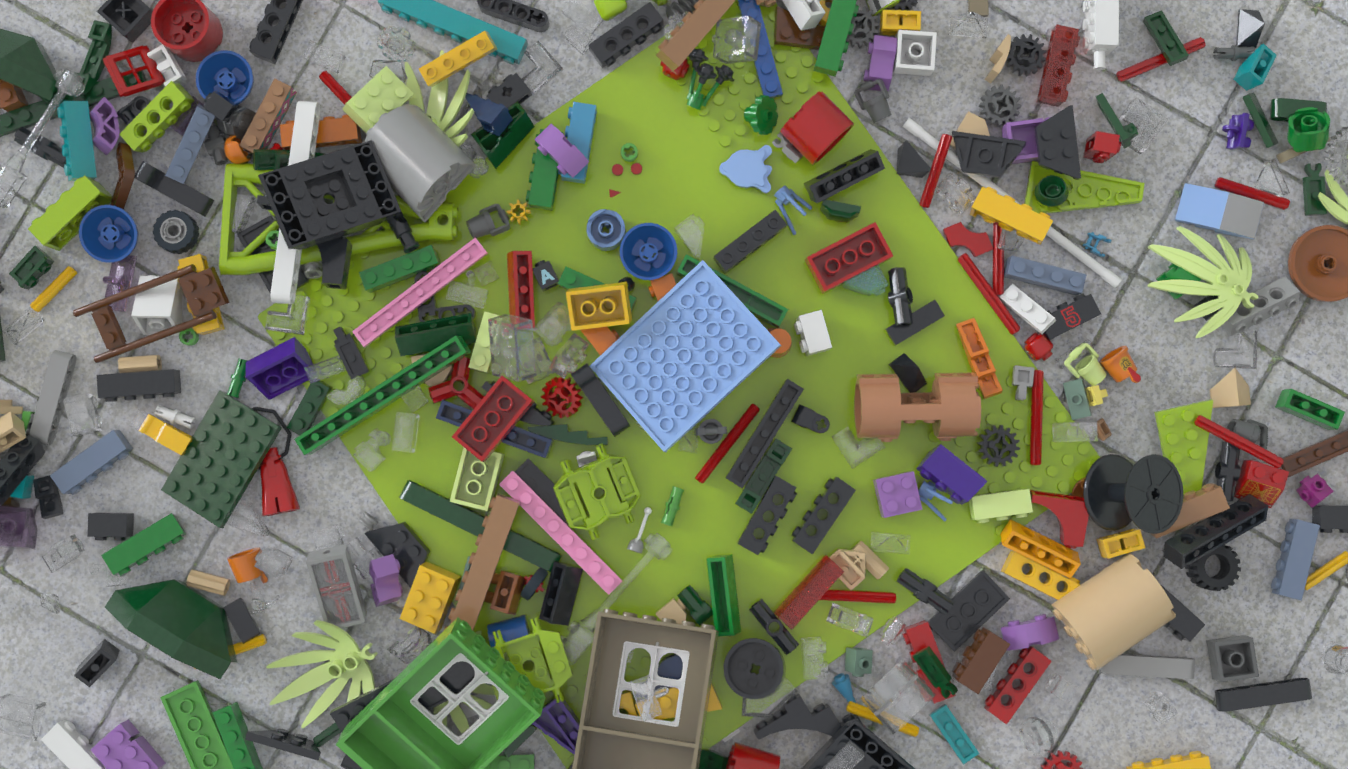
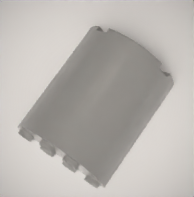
[365,104,476,222]

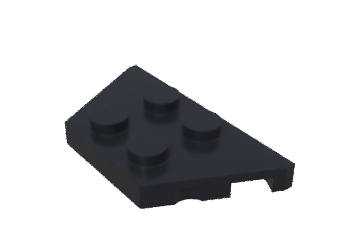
[1035,105,1081,180]
[952,131,1026,178]
[365,522,430,588]
[245,729,321,760]

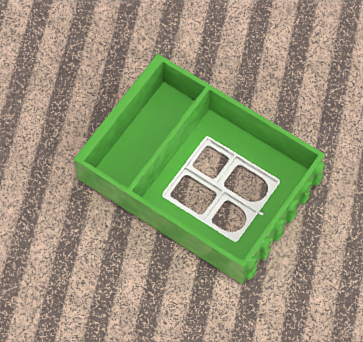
[336,617,546,769]

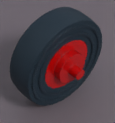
[520,567,548,600]

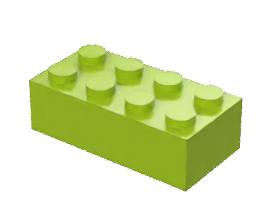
[28,175,112,251]

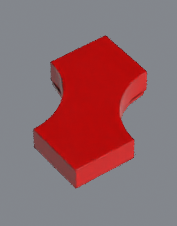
[943,222,993,257]

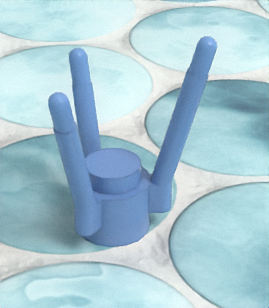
[774,185,812,235]
[918,481,953,521]

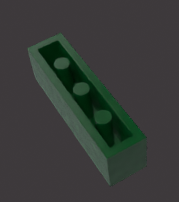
[395,313,477,356]

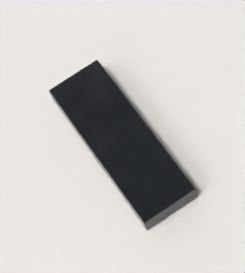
[885,300,945,346]

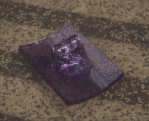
[103,255,137,312]

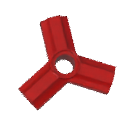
[428,357,484,410]

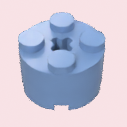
[586,209,626,251]

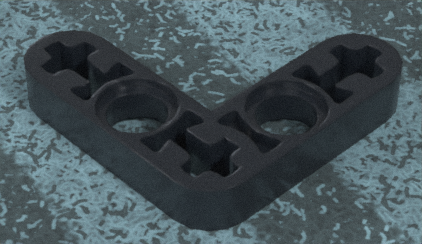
[414,272,476,322]

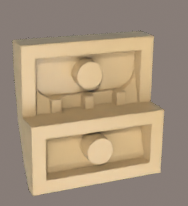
[984,34,1011,84]

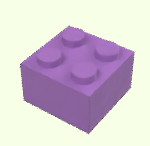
[873,471,923,518]

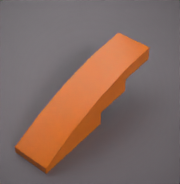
[956,318,1003,399]

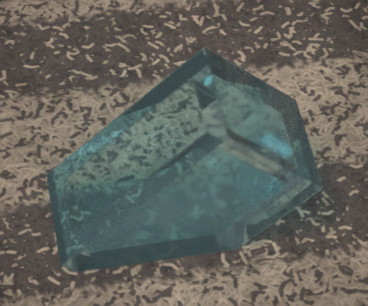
[842,265,889,296]

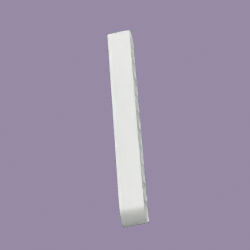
[270,101,320,304]

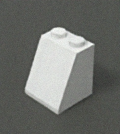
[131,275,183,336]

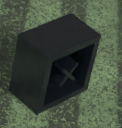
[96,0,153,43]

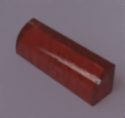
[774,555,844,630]

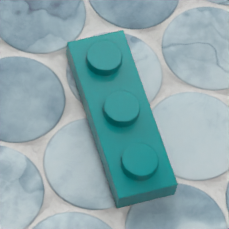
[929,704,980,765]

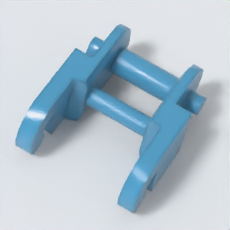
[1083,232,1112,258]

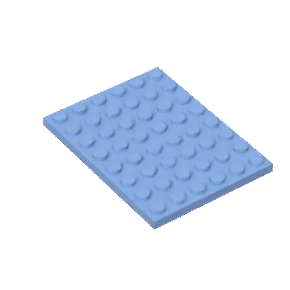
[590,260,781,452]

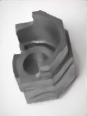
[217,105,256,141]

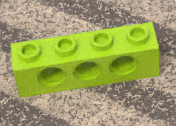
[119,81,195,153]

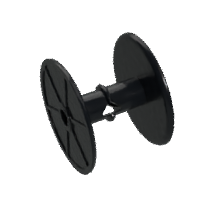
[1083,454,1184,534]

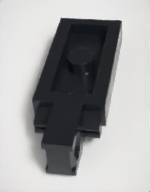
[333,327,370,380]

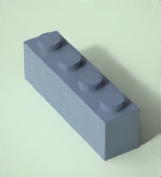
[165,104,216,184]
[1004,255,1087,296]
[50,430,133,495]
[1271,519,1320,601]

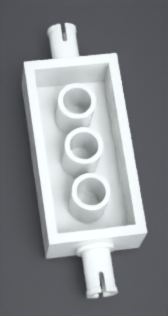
[1082,0,1119,70]

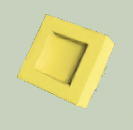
[1085,385,1108,406]

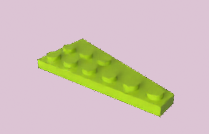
[1024,161,1145,214]
[1154,399,1213,497]

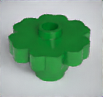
[744,95,778,135]

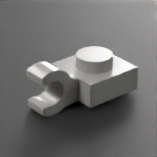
[772,132,803,163]
[1012,365,1034,401]

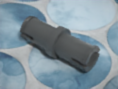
[1213,45,1255,61]

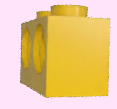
[879,10,921,36]
[1096,528,1145,559]

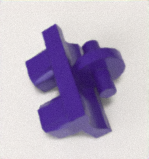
[1222,113,1254,150]

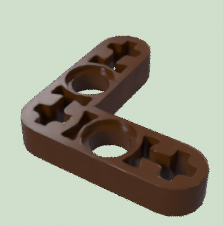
[111,142,135,210]

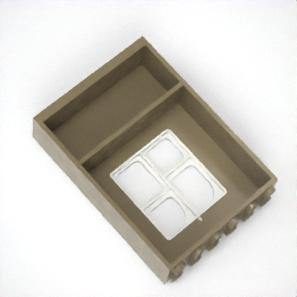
[572,609,719,769]

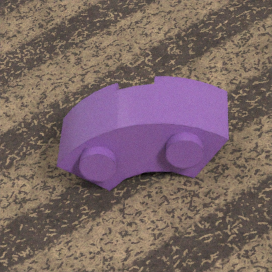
[863,35,897,91]
[89,97,120,156]
[534,124,589,178]
[369,554,403,607]
[1001,614,1059,651]

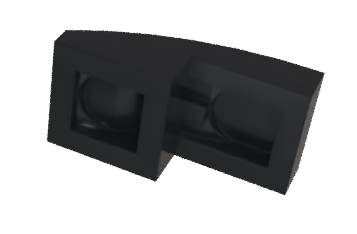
[33,475,63,519]

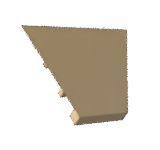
[1210,368,1251,408]

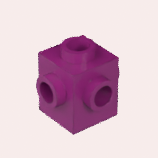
[1296,473,1334,508]

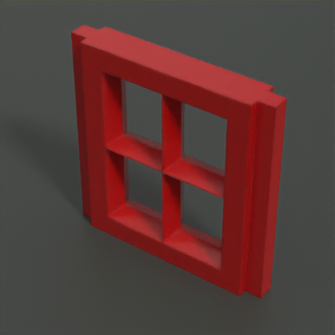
[103,45,165,97]

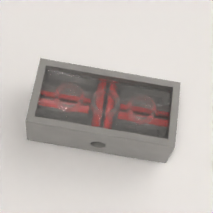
[306,544,367,628]

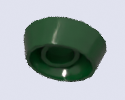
[1034,175,1069,207]

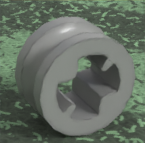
[304,262,323,279]
[359,512,378,530]

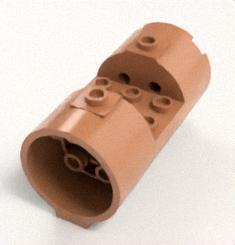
[854,373,981,442]

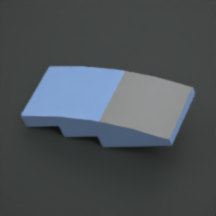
[1175,183,1264,240]

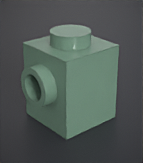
[845,647,873,677]

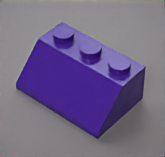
[246,337,318,400]
[916,444,987,505]

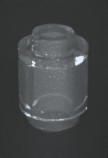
[879,616,906,646]

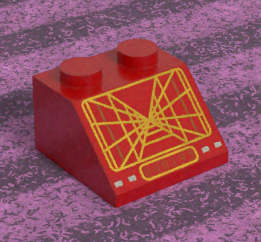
[1234,460,1289,508]

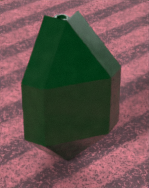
[0,29,66,105]
[105,579,237,679]

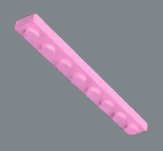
[352,237,488,347]
[499,471,623,595]

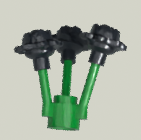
[686,48,735,110]

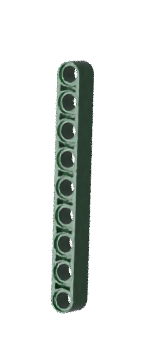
[399,480,562,572]

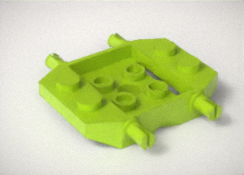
[553,443,640,540]
[492,617,573,703]

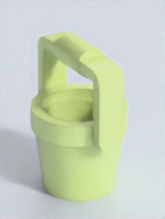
[1064,343,1107,386]

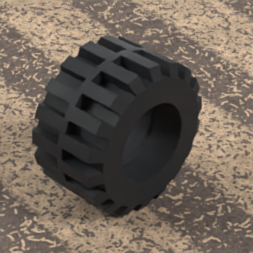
[1185,544,1241,591]

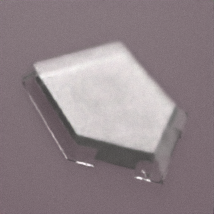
[742,677,798,718]

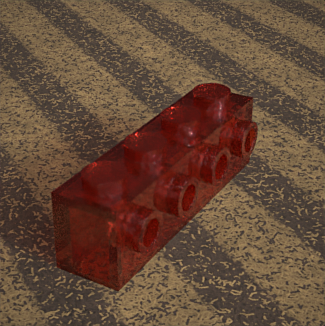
[1036,24,1080,107]

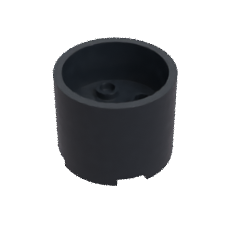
[724,638,786,699]

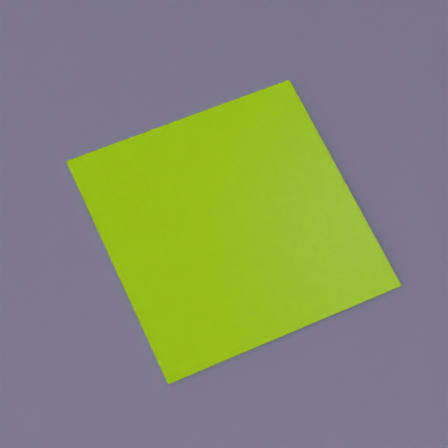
[258,0,1100,769]

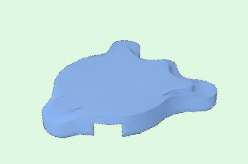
[719,145,772,194]

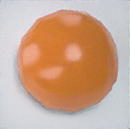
[224,135,250,164]

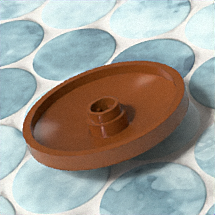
[1288,225,1348,302]

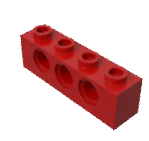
[984,646,1052,725]

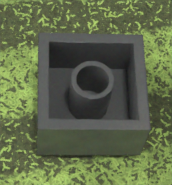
[1206,635,1259,682]

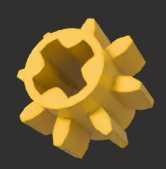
[506,200,531,225]

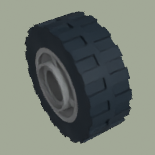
[153,210,199,254]

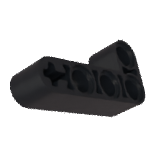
[477,0,550,33]
[134,161,215,217]
[571,363,630,437]

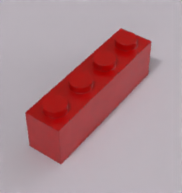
[507,251,535,330]
[902,620,956,704]

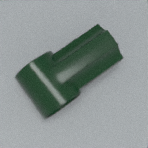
[677,585,713,626]

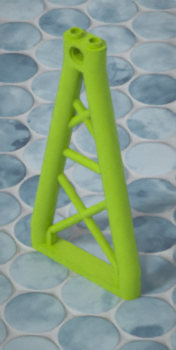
[219,163,459,275]

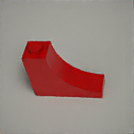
[1030,490,1089,549]

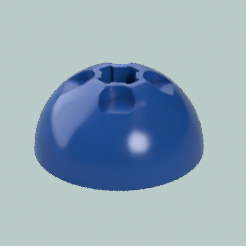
[196,50,254,105]
[79,205,138,263]
[620,223,677,280]

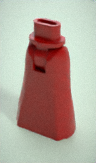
[260,447,300,517]

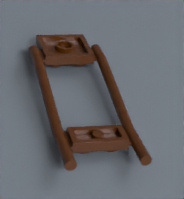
[73,264,230,363]

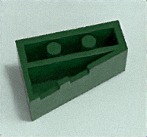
[471,101,535,169]

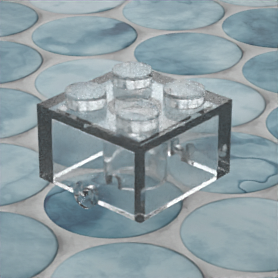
[712,16,761,64]

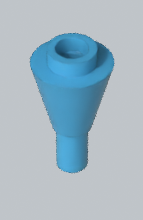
[832,673,857,703]

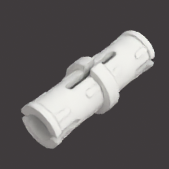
[154,405,196,429]

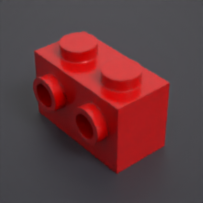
[1083,131,1121,163]

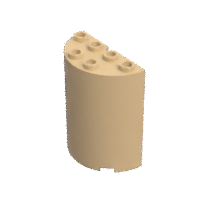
[1052,553,1176,671]

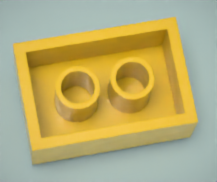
[566,282,632,331]
[399,562,462,634]

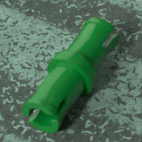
[226,358,247,398]

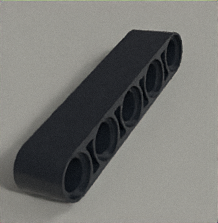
[1214,678,1312,712]

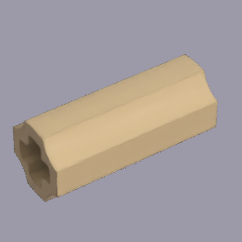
[118,355,162,373]
[851,541,889,580]
[187,569,230,596]

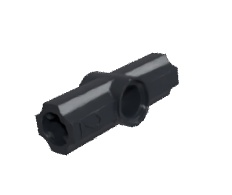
[14,127,67,168]
[888,267,913,327]
[1215,442,1241,502]
[896,568,955,615]
[749,599,799,655]

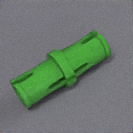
[661,486,684,526]

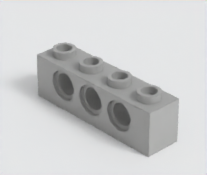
[1218,277,1300,336]

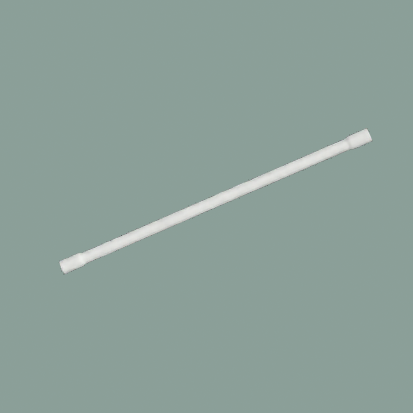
[903,118,1122,288]

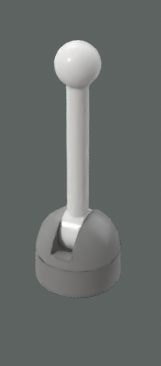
[627,507,652,554]

